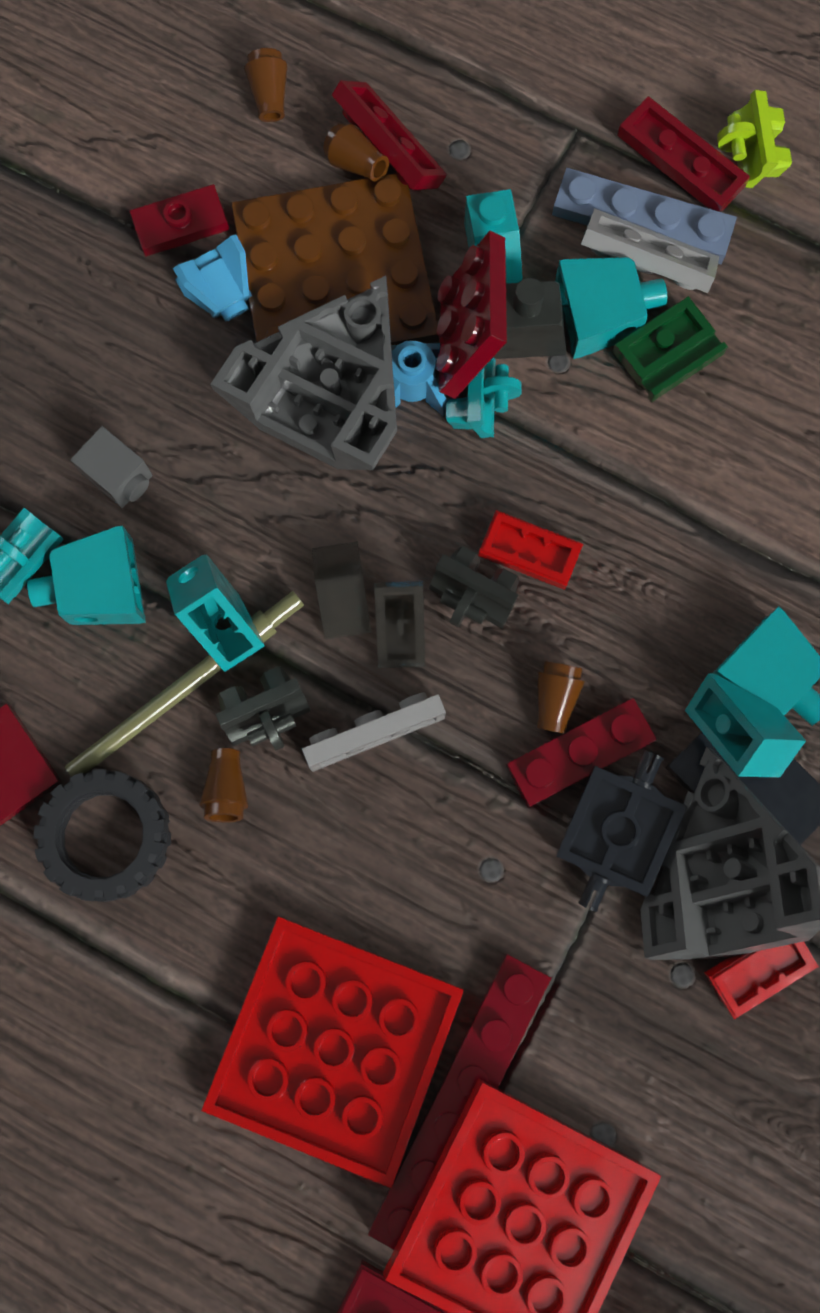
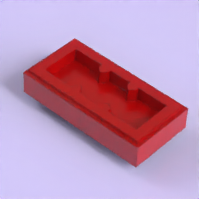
[478,510,583,590]
[704,942,819,1019]

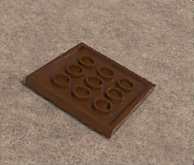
[231,173,439,345]

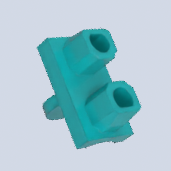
[446,357,522,438]
[0,508,64,604]

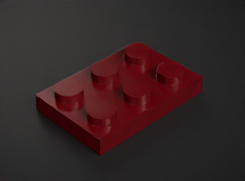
[436,230,507,399]

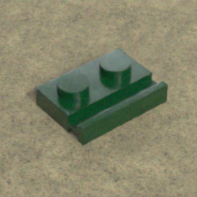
[613,296,728,403]

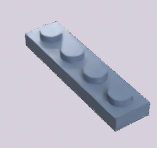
[552,167,737,264]

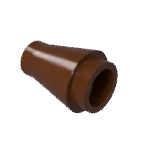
[244,48,287,122]
[323,124,389,182]
[537,661,585,734]
[199,748,248,823]

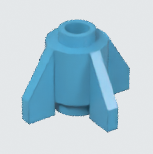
[173,234,252,322]
[391,341,448,416]

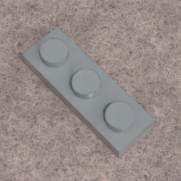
[581,208,719,293]
[302,692,446,772]

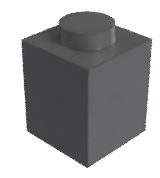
[70,426,153,509]

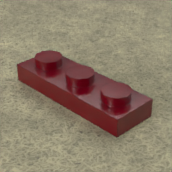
[332,80,447,190]
[617,96,750,212]
[506,698,657,808]

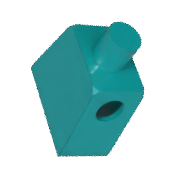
[555,257,667,359]
[27,526,146,625]
[166,555,265,672]
[712,606,820,726]

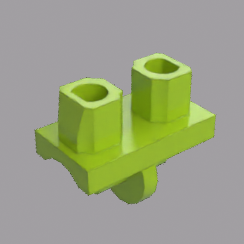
[717,90,792,188]

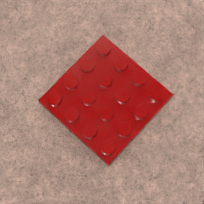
[201,916,464,1189]
[383,1078,661,1313]

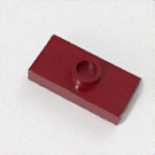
[130,184,229,257]

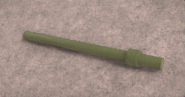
[65,591,304,777]

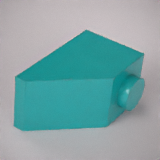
[464,189,523,284]
[685,673,806,777]

